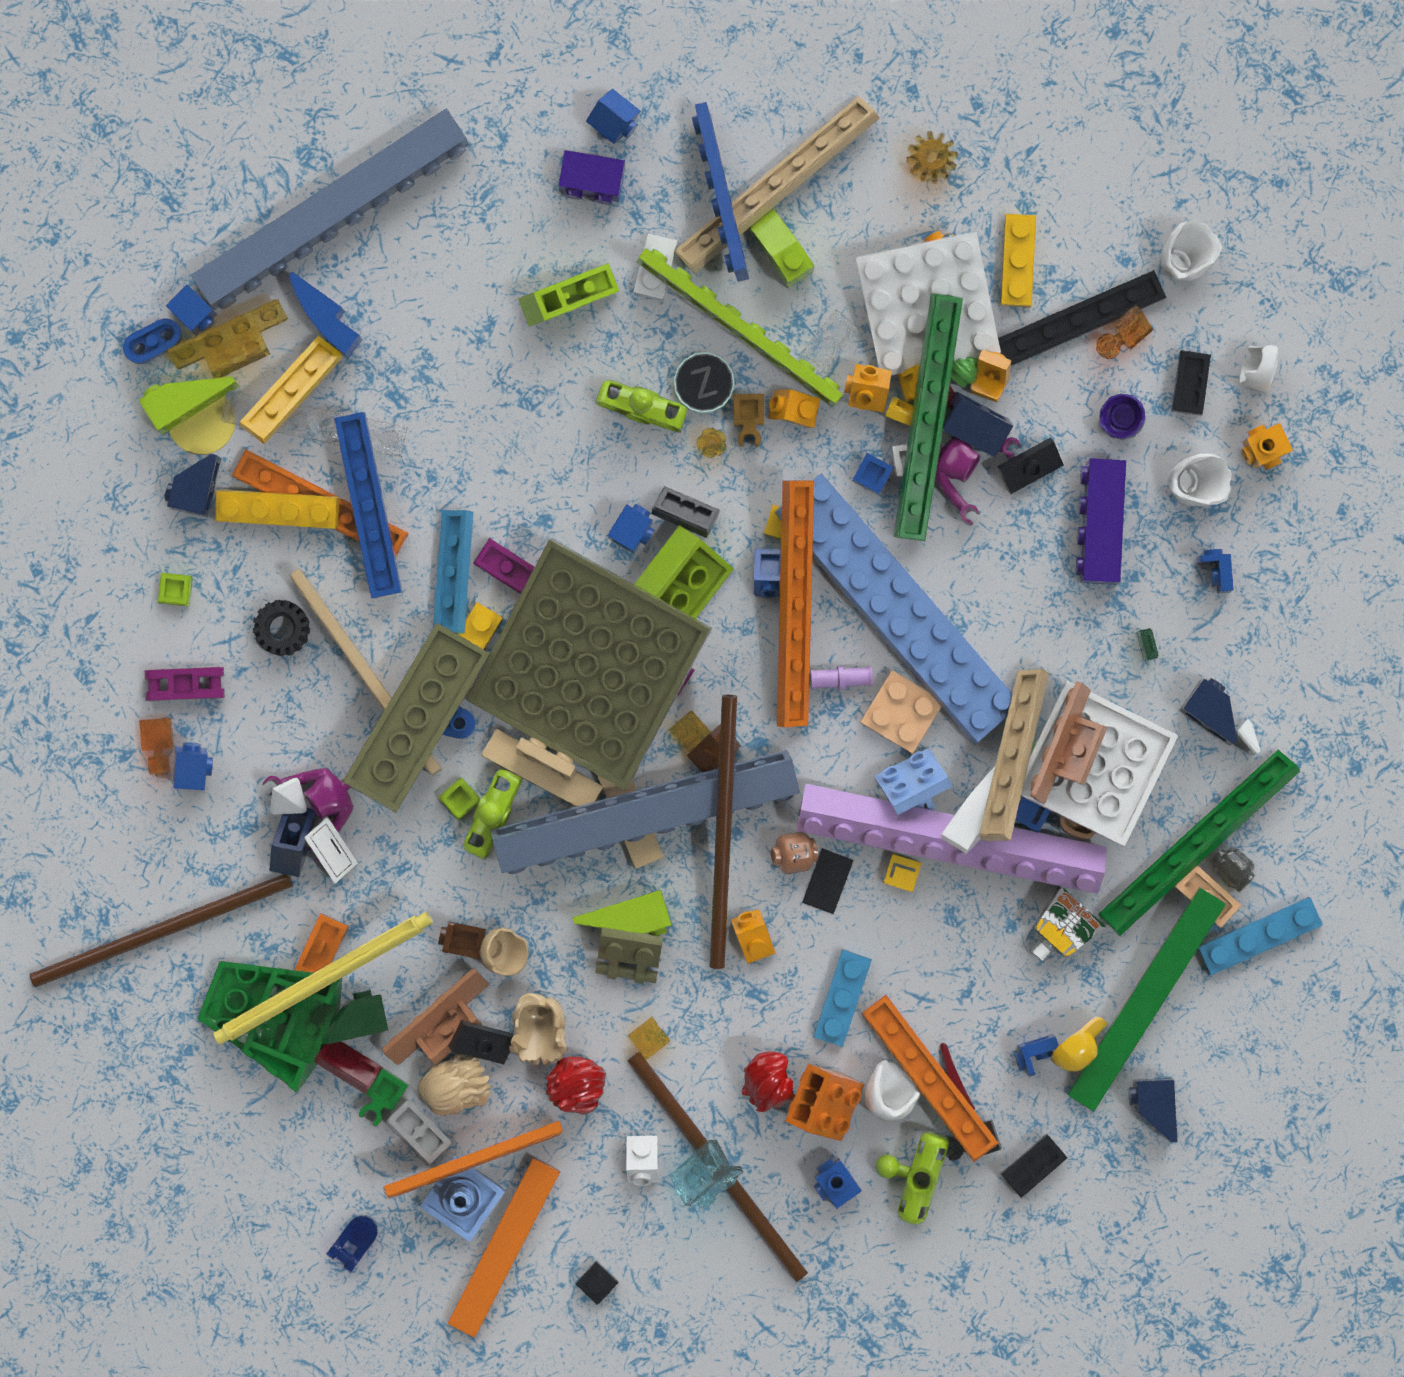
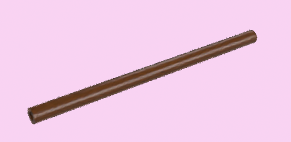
[709,694,738,969]
[29,874,293,988]
[627,1052,808,1282]

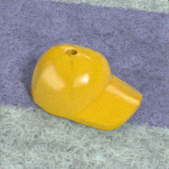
[1051,1017,1108,1072]

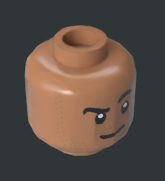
[770,832,818,874]

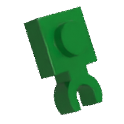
[359,1068,409,1126]

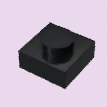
[575,1260,619,1305]

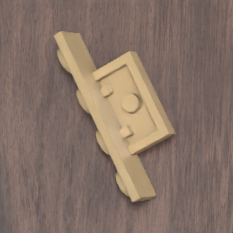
[481,729,604,807]

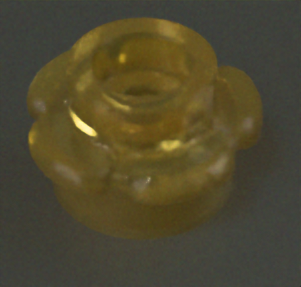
[697,428,726,458]

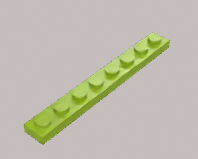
[636,248,843,407]

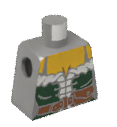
[1030,886,1106,962]

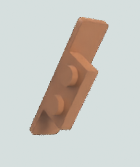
[1030,681,1107,804]
[382,969,489,1065]

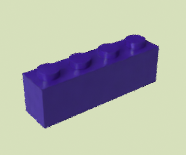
[1075,458,1126,585]

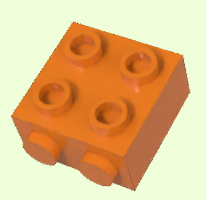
[785,1064,865,1141]

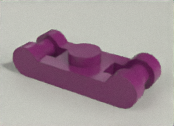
[144,667,225,701]

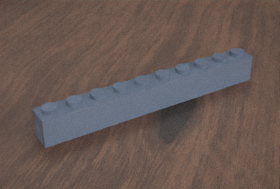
[191,108,469,310]
[490,750,800,874]

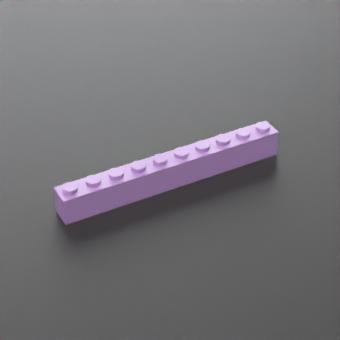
[796,784,1107,894]

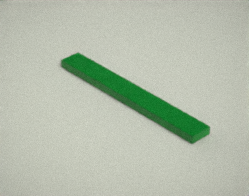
[893,293,963,542]
[1098,749,1300,936]
[1067,887,1226,1112]

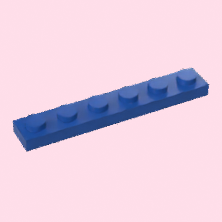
[692,102,750,282]
[334,412,403,599]

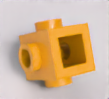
[844,364,892,413]
[1241,423,1293,471]

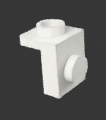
[627,1136,658,1186]

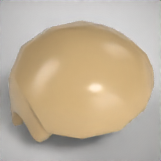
[479,927,529,976]

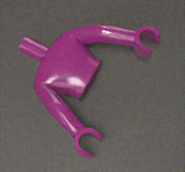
[935,436,1022,526]
[262,768,354,862]

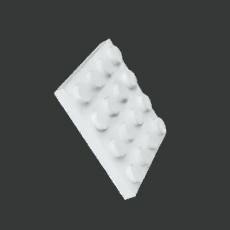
[856,231,1001,376]
[1021,681,1179,847]

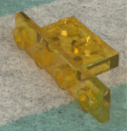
[167,299,288,378]

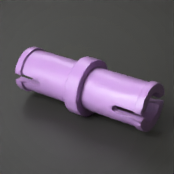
[810,666,873,690]

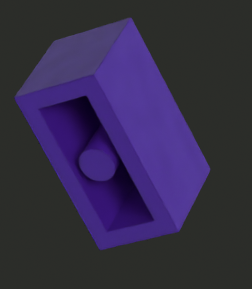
[558,150,625,205]

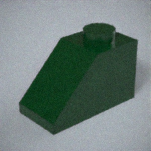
[322,990,389,1044]

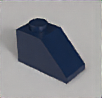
[165,454,221,518]
[1179,678,1237,745]
[269,808,316,877]
[1128,1078,1178,1142]

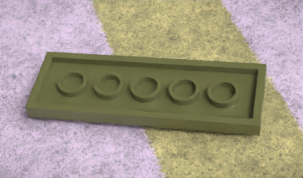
[342,622,490,813]

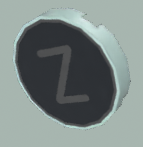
[674,352,734,414]

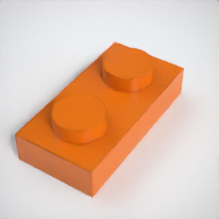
[294,913,349,973]

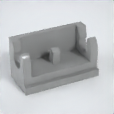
[385,1099,452,1167]

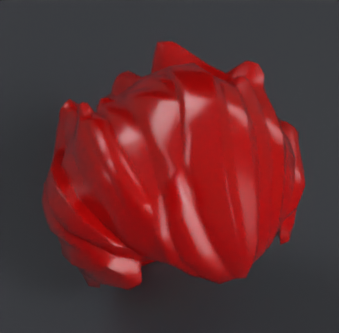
[741,1051,795,1112]
[546,1056,606,1115]

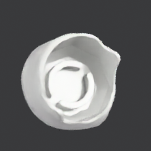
[1240,345,1279,394]

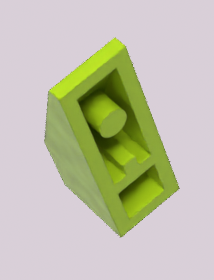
[748,208,815,288]
[518,263,619,327]
[139,377,240,435]
[572,890,672,936]

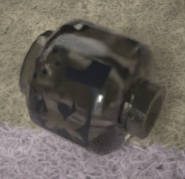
[1209,847,1256,893]

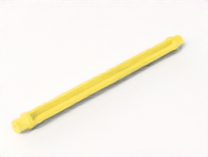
[213,911,433,1045]

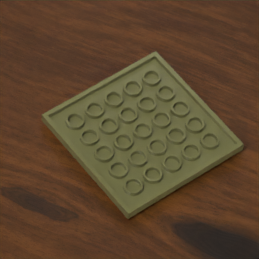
[467,539,712,790]

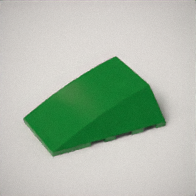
[197,961,342,1092]

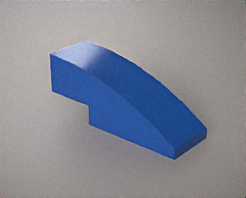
[289,272,362,359]

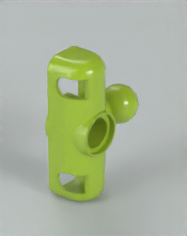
[595,380,687,433]
[463,769,523,860]
[875,1131,949,1225]

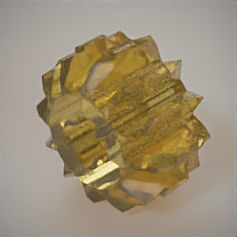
[906,131,958,184]

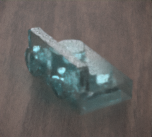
[669,1140,743,1208]

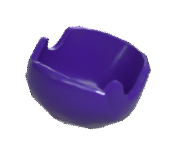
[1099,393,1146,440]

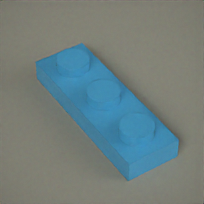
[813,949,872,1047]

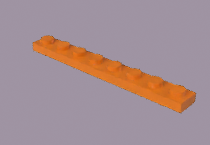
[777,480,814,727]

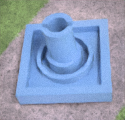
[874,748,953,815]
[420,1155,506,1242]

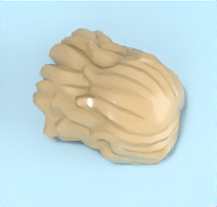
[509,993,567,1065]
[418,1053,491,1116]

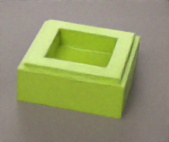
[157,572,193,607]
[438,777,481,820]

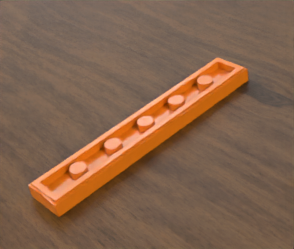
[232,449,409,557]
[861,995,999,1162]
[383,1121,563,1200]
[447,1157,561,1338]

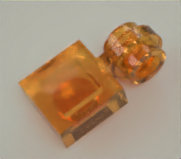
[1096,306,1153,359]
[139,718,174,777]

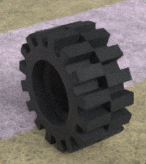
[253,600,311,656]

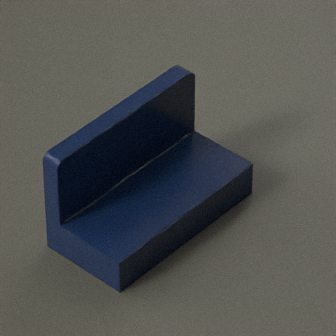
[943,391,1013,457]

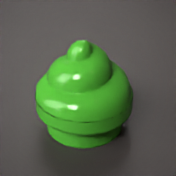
[951,357,978,388]

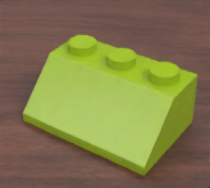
[634,525,734,619]

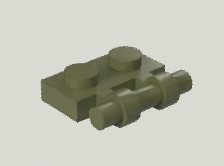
[595,927,663,984]

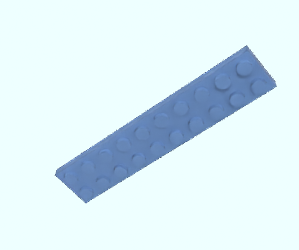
[775,473,1012,744]

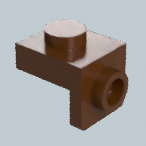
[687,724,741,773]
[438,921,487,959]

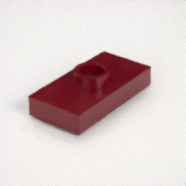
[314,1041,383,1094]

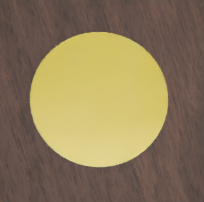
[169,396,236,454]

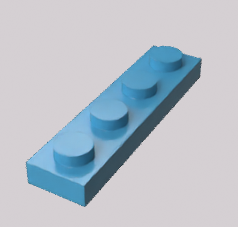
[433,510,473,633]
[1198,897,1323,975]

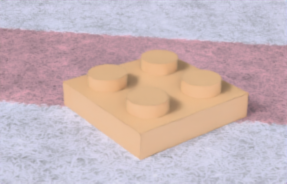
[860,670,941,754]

